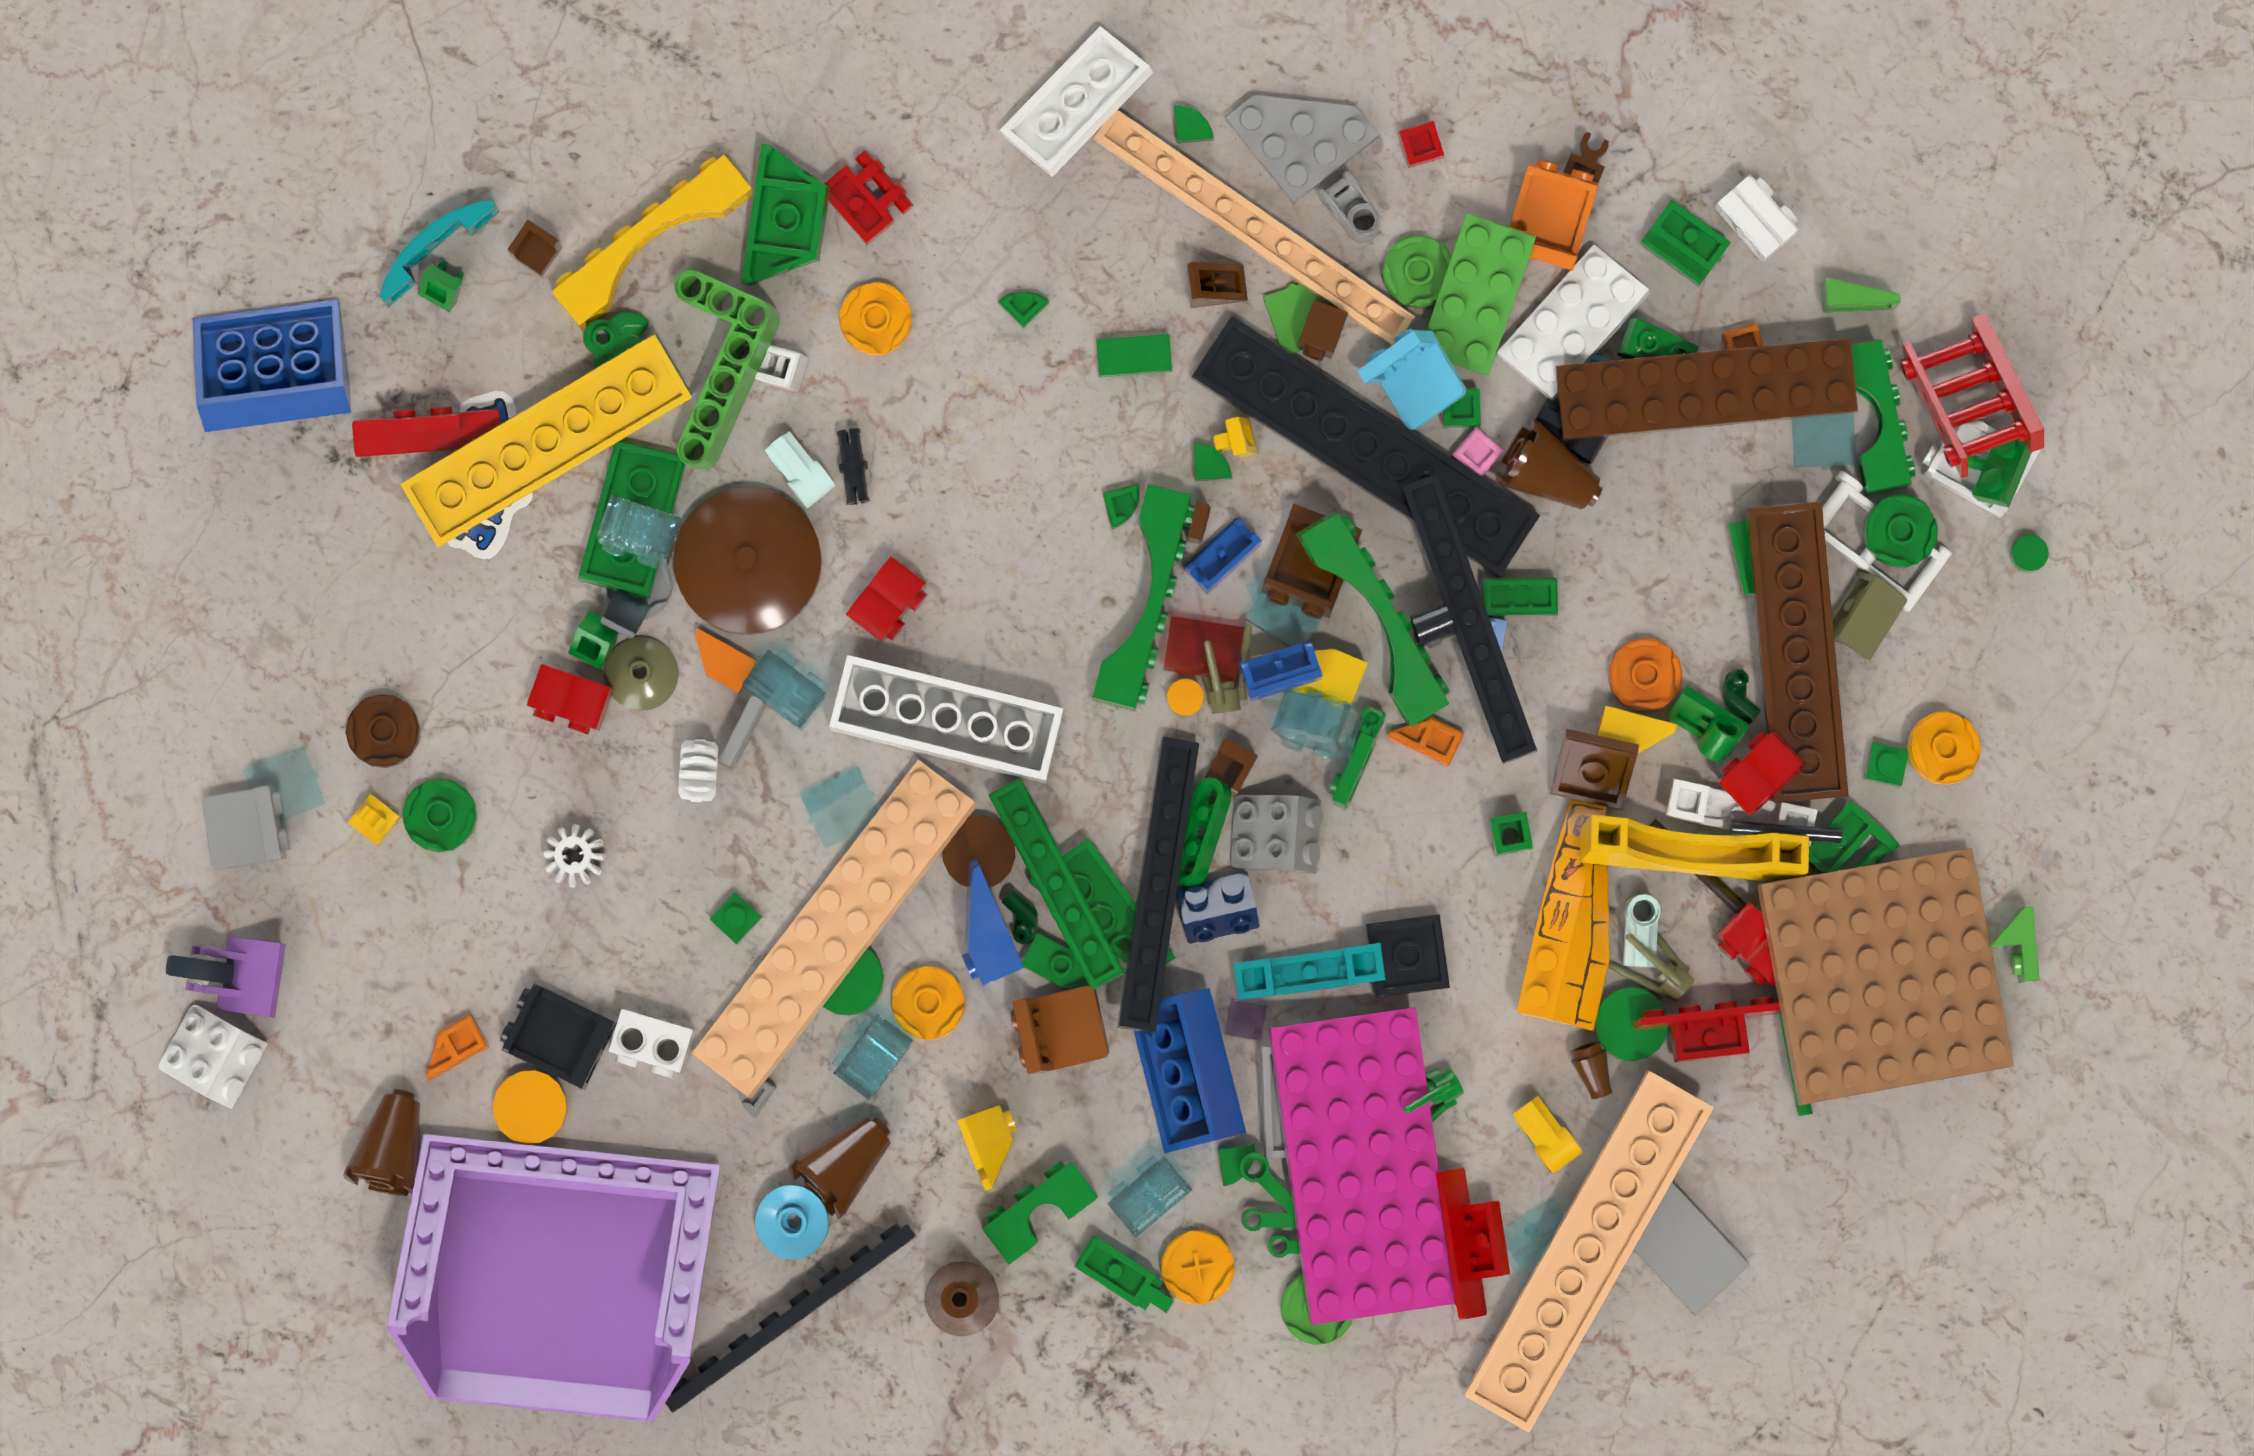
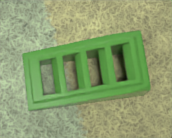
[1821,278,1901,313]

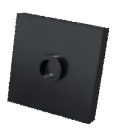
[1366,914,1450,998]

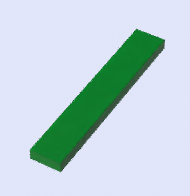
[988,778,1125,991]

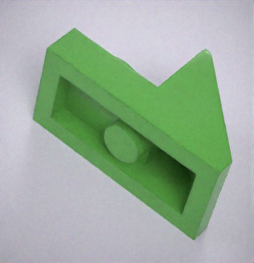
[1989,906,2040,983]

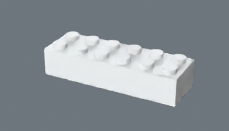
[829,655,1064,784]

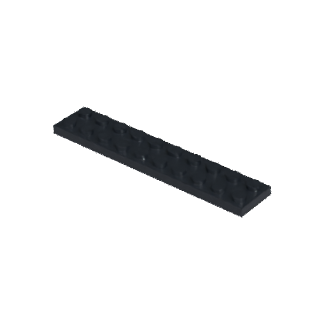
[1191,316,1540,578]

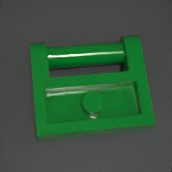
[1809,800,1899,874]

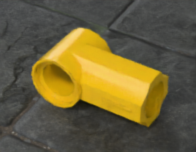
[1512,1096,1583,1175]

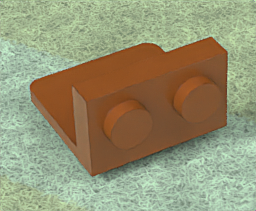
[1011,986,1109,1074]

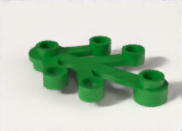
[1238,1152,1300,1258]

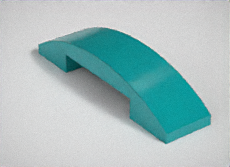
[379,200,499,308]
[1233,943,1386,1000]

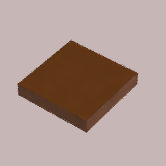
[1550,728,1639,810]

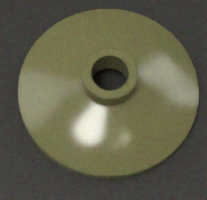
[604,637,678,711]

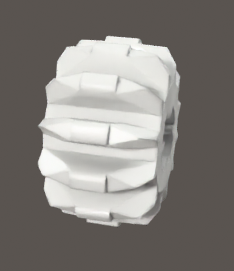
[678,739,718,802]
[542,824,607,888]

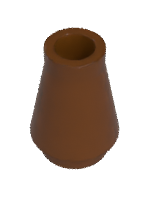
[1571,1041,1612,1099]

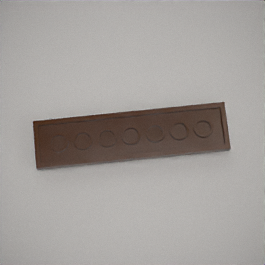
[1555,338,1858,441]
[1746,501,1849,803]

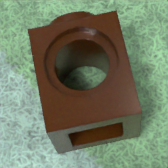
[1297,300,1348,361]

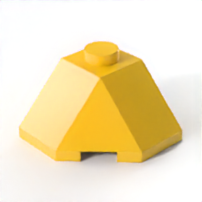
[957,1105,1018,1191]

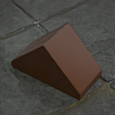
[1187,262,1248,308]

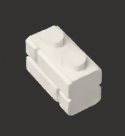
[1714,175,1799,263]

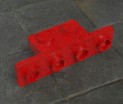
[352,406,501,457]
[1633,997,1781,1063]
[1436,1168,1511,1320]

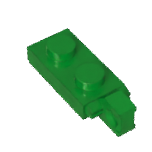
[1329,706,1387,810]
[1074,1236,1174,1313]

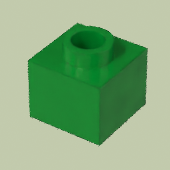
[568,611,619,670]
[1488,812,1533,857]

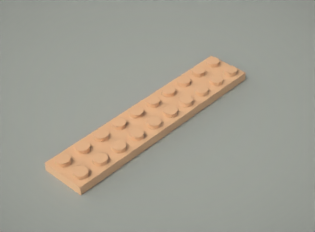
[692,760,977,1099]
[1463,1070,1714,1432]

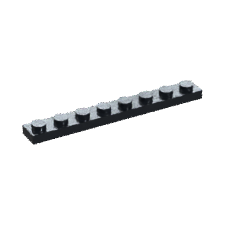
[1402,474,1538,764]
[1117,736,1199,1034]
[665,1223,917,1413]

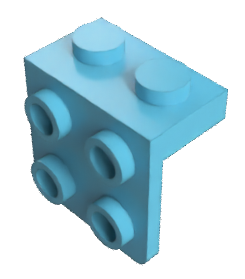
[1358,328,1466,430]

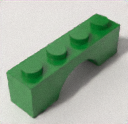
[1851,339,1916,496]

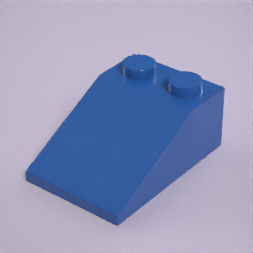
[962,858,1024,986]

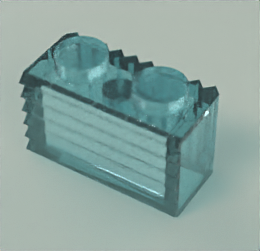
[596,495,682,568]
[742,649,829,731]
[832,1014,914,1101]
[1107,1155,1192,1238]

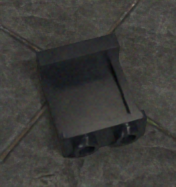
[500,983,617,1090]

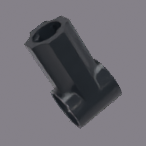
[1535,398,1608,464]
[1410,604,1456,648]

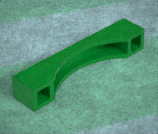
[1092,484,1196,712]
[1296,511,1450,727]

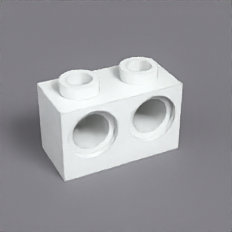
[608,1009,696,1078]

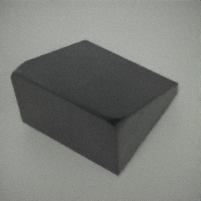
[600,590,650,638]

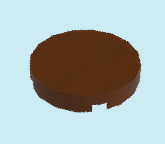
[345,694,421,768]
[942,816,1016,888]

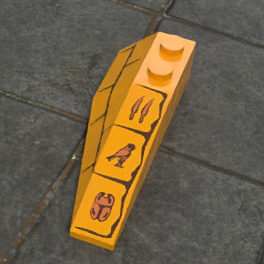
[1517,799,1610,1031]

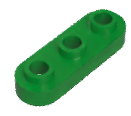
[1178,778,1232,887]

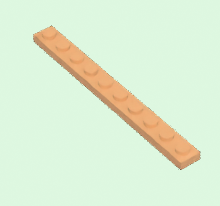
[1094,110,1415,347]

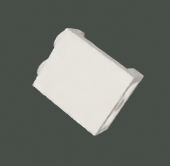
[1922,407,2041,517]

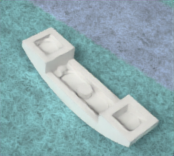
[1666,779,1818,846]

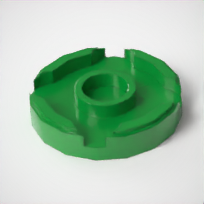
[1863,494,1938,568]
[402,778,477,853]
[823,948,884,1016]
[1595,987,1668,1062]

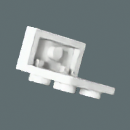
[159,1005,268,1109]

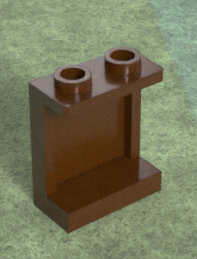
[1260,503,1363,619]

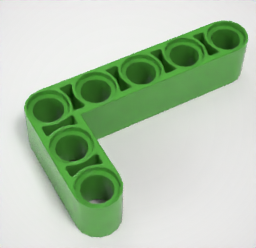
[674,270,780,471]

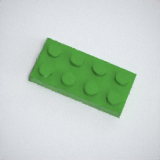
[1426,212,1536,376]

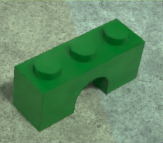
[982,1160,1098,1265]

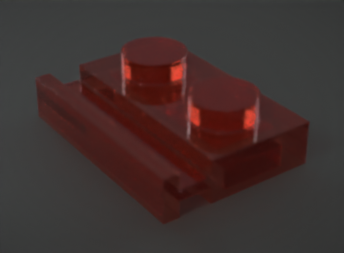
[1163,616,1244,682]

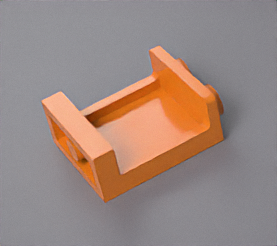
[1509,159,1599,271]

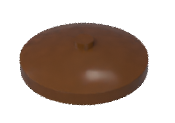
[674,487,822,635]

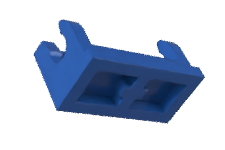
[1182,518,1262,595]
[1239,640,1323,702]

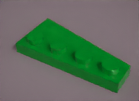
[1028,838,1176,965]

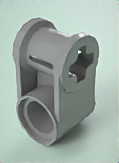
[1317,171,1380,243]

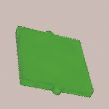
[1263,283,1341,354]

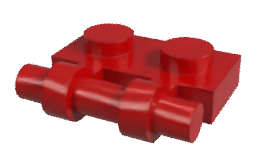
[824,150,914,246]

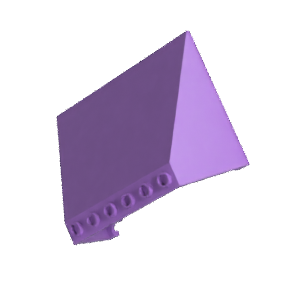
[387,1134,720,1422]

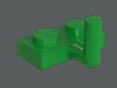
[1959,429,2032,508]

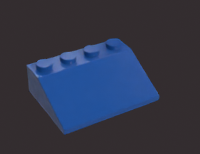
[193,299,351,432]

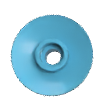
[755,1185,829,1260]

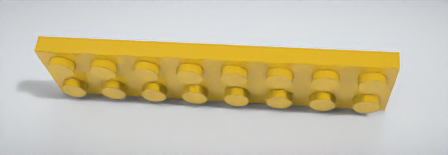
[400,334,692,547]

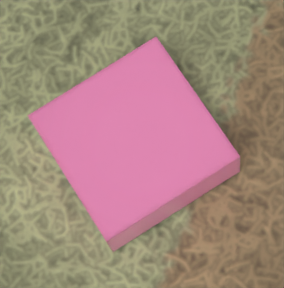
[1452,427,1504,477]

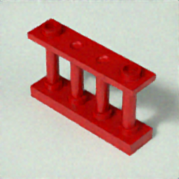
[1899,313,2044,479]

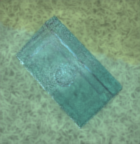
[1504,1197,1565,1275]

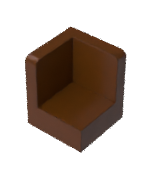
[507,220,562,277]
[1205,738,1258,797]

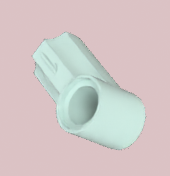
[765,431,836,509]
[1623,894,1661,967]

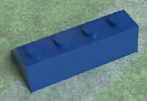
[1134,988,1247,1153]

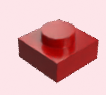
[1398,121,1444,168]

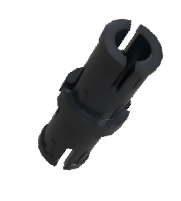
[837,428,870,505]

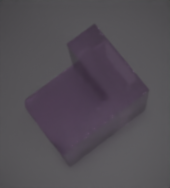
[1224,998,1267,1043]

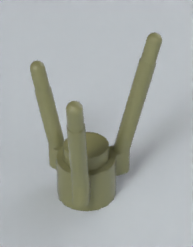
[1194,624,1252,714]
[1608,931,1695,1001]

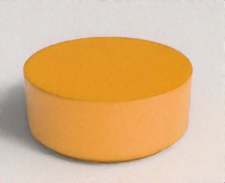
[1167,679,1204,716]

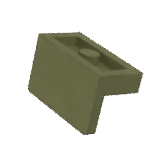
[1832,571,1907,660]

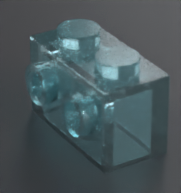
[1271,690,1364,760]

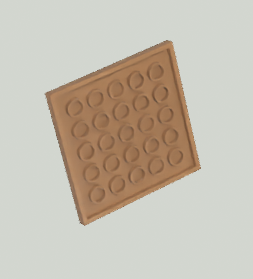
[1757,848,2014,1105]

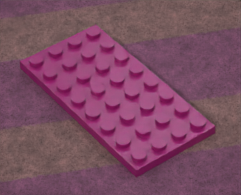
[1268,1007,1455,1325]

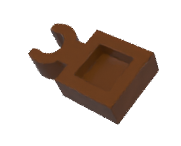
[1563,132,1609,183]

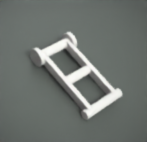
[1822,471,1952,613]

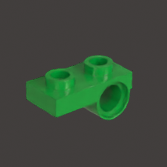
[1617,318,1699,359]
[1666,686,1750,762]

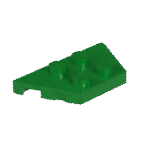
[741,143,830,285]

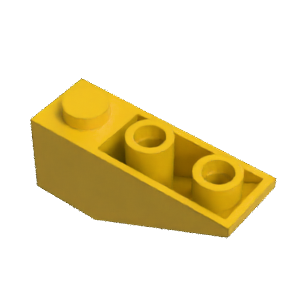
[1250,649,1368,710]

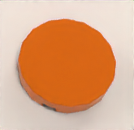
[1608,638,1683,712]

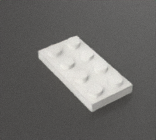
[1000,26,1153,177]
[1497,245,1650,401]

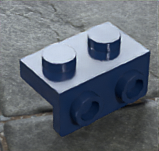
[1177,872,1260,944]

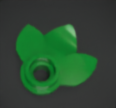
[583,312,649,368]

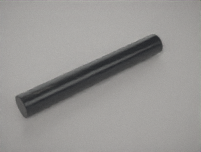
[1729,820,1842,843]

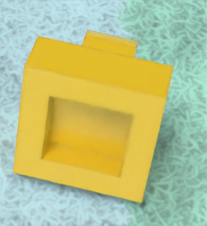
[1213,416,1259,458]
[347,794,401,846]

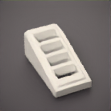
[738,342,808,392]

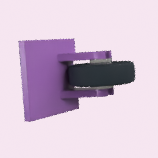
[166,936,286,1018]

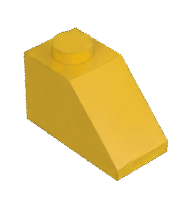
[1596,706,1677,755]

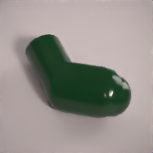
[1723,669,1761,724]
[1001,889,1038,945]

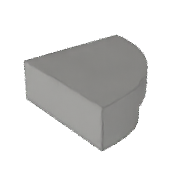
[739,1081,776,1118]

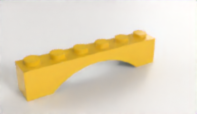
[551,155,754,331]
[1580,815,1809,882]

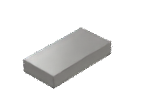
[719,695,766,770]

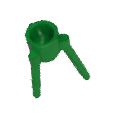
[1403,1068,1464,1122]

